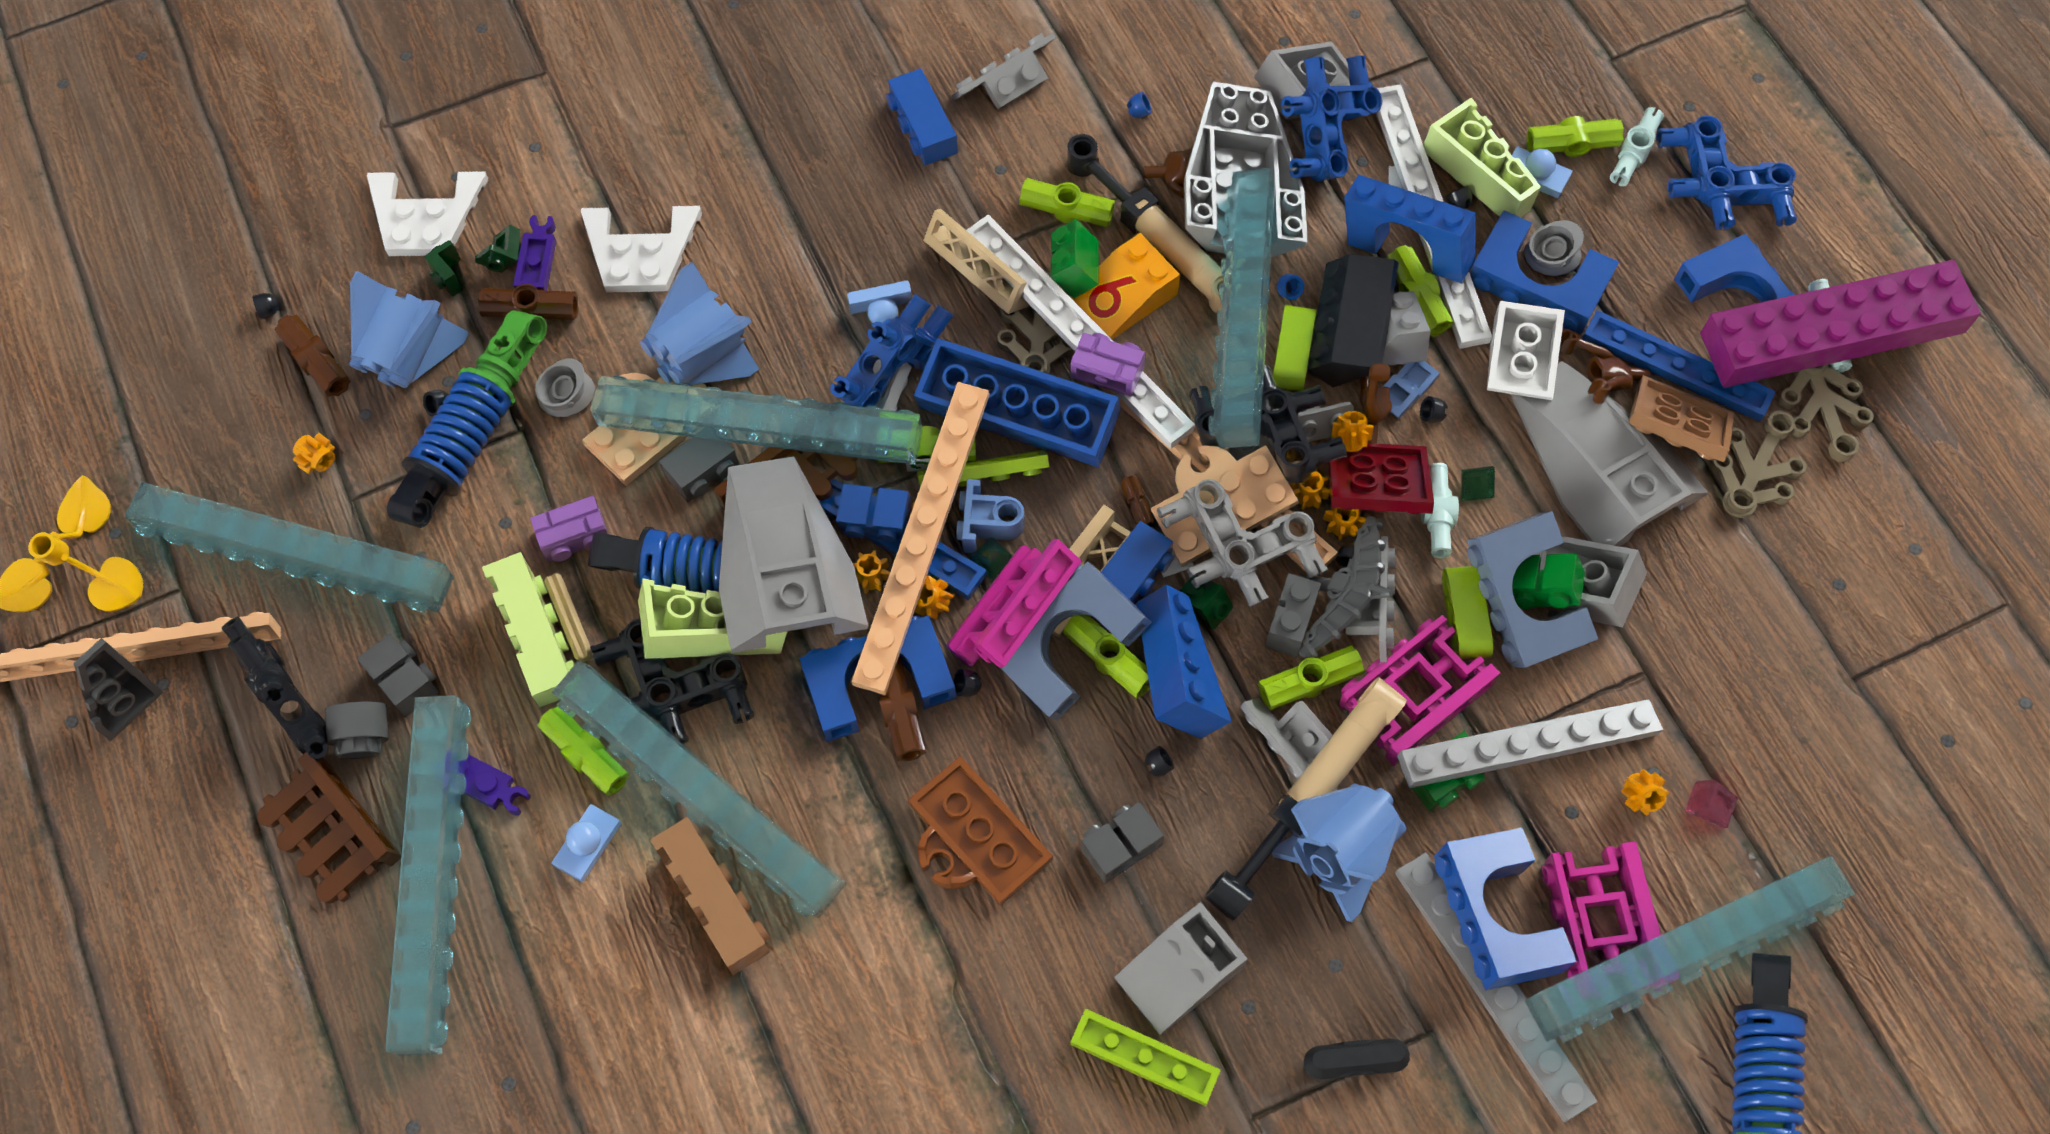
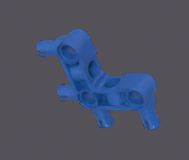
[1281,55,1382,182]
[1656,115,1797,230]
[830,294,954,414]

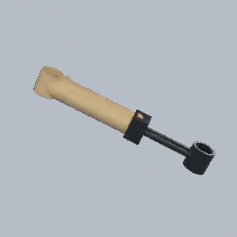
[1067,134,1247,315]
[1204,677,1407,921]

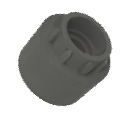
[325,702,389,759]

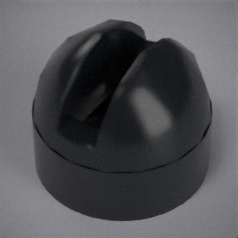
[1446,185,1473,209]
[252,293,279,320]
[423,390,449,417]
[1420,396,1448,423]
[1336,541,1354,568]
[954,669,982,697]
[1144,746,1174,777]

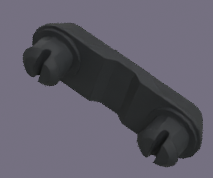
[1303,1038,1410,1080]

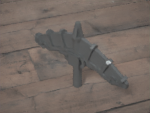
[1299,516,1393,658]

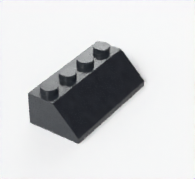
[1307,254,1399,388]

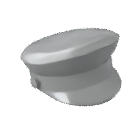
[1524,220,1584,276]
[535,358,595,417]

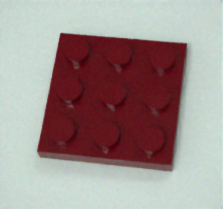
[1328,443,1434,514]

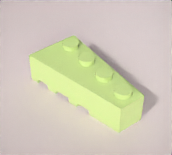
[1423,98,1541,217]
[482,552,580,708]
[638,579,787,659]

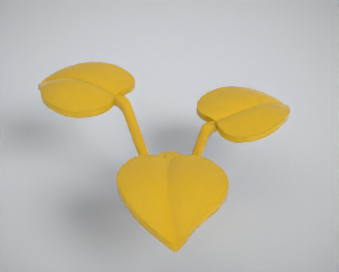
[0,475,143,612]

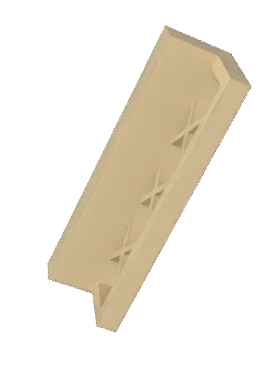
[923,209,1029,314]
[1053,505,1131,638]

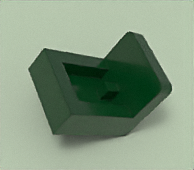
[475,225,521,273]
[424,240,463,297]
[1179,575,1233,630]

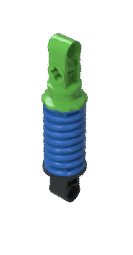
[387,310,547,528]
[587,526,723,594]
[1731,953,1808,1134]

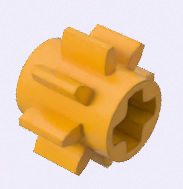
[1331,411,1374,452]
[293,432,335,475]
[1289,471,1330,510]
[1323,508,1366,541]
[853,550,890,594]
[914,576,954,619]
[1621,769,1669,815]

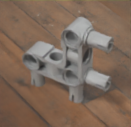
[1157,479,1328,607]

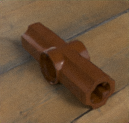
[478,284,579,320]
[274,314,351,397]
[878,657,926,762]

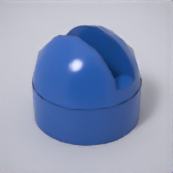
[1127,91,1152,118]
[1276,274,1304,300]

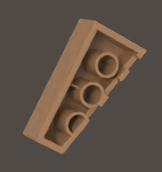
[650,817,770,975]

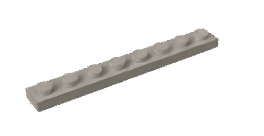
[1397,699,1663,788]
[1395,853,1598,1123]

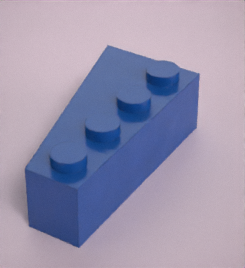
[1136,584,1232,739]

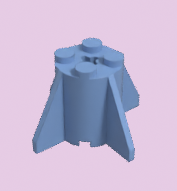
[640,262,759,386]
[349,271,469,388]
[1272,783,1407,922]

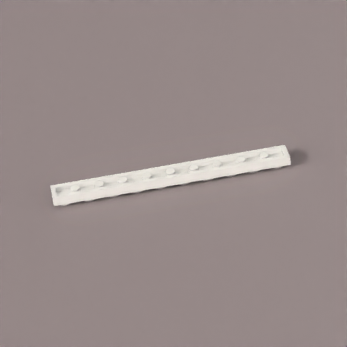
[1376,84,1492,349]
[967,214,1195,449]

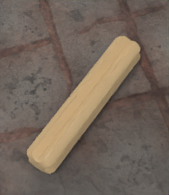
[544,573,593,664]

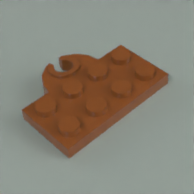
[907,756,1053,906]

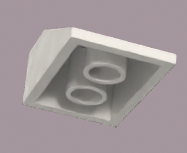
[1487,301,1565,400]

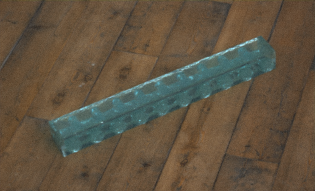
[1209,168,1276,449]
[590,375,923,465]
[124,482,454,612]
[552,660,847,918]
[385,695,471,1056]
[1525,855,1855,1043]

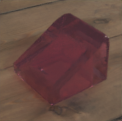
[1686,780,1738,828]

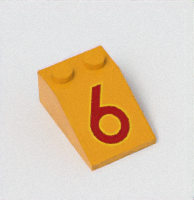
[1069,233,1180,339]

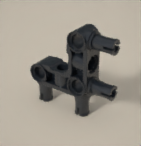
[1189,365,1347,484]
[222,617,328,759]
[590,619,754,748]

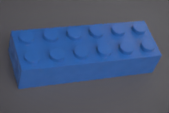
[914,338,1121,468]

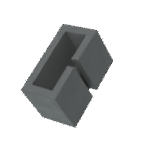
[659,424,739,503]
[1265,573,1321,657]
[357,633,438,718]
[1081,802,1164,884]

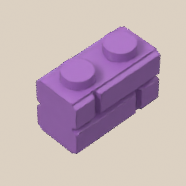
[1070,333,1145,397]
[530,495,608,562]

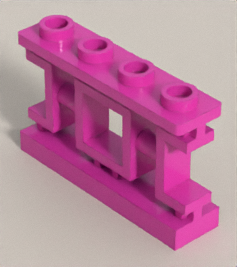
[946,539,1082,667]
[1339,615,1500,766]
[1542,841,1673,1001]

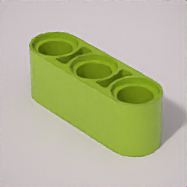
[1273,305,1316,391]
[1442,566,1493,660]

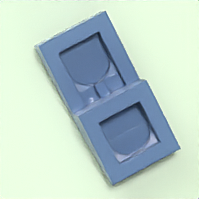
[1383,361,1440,419]

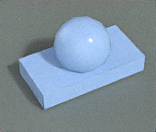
[1512,146,1573,199]
[847,280,912,323]
[551,804,622,883]

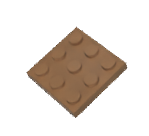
[1629,375,1734,462]

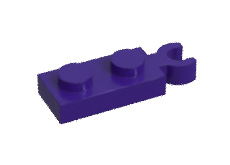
[513,215,557,291]
[435,747,531,815]

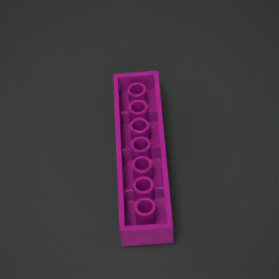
[1700,259,1981,388]

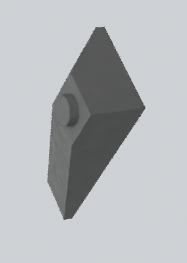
[73,638,164,741]

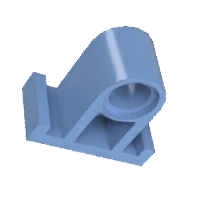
[956,479,1025,553]

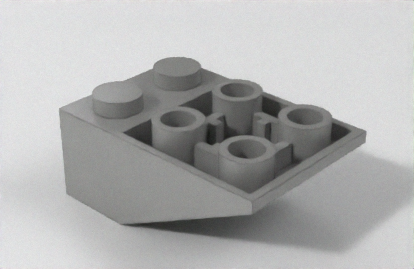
[1114,902,1247,1035]

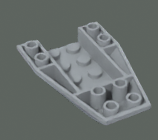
[1184,82,1308,260]
[1510,361,1708,547]
[719,456,868,653]

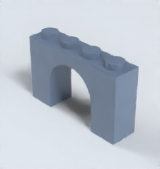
[1467,511,1598,668]
[1000,561,1152,721]

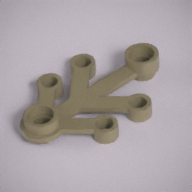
[997,271,1075,374]
[1778,364,1874,462]
[1710,411,1807,518]

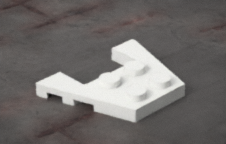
[367,172,488,256]
[581,206,702,293]

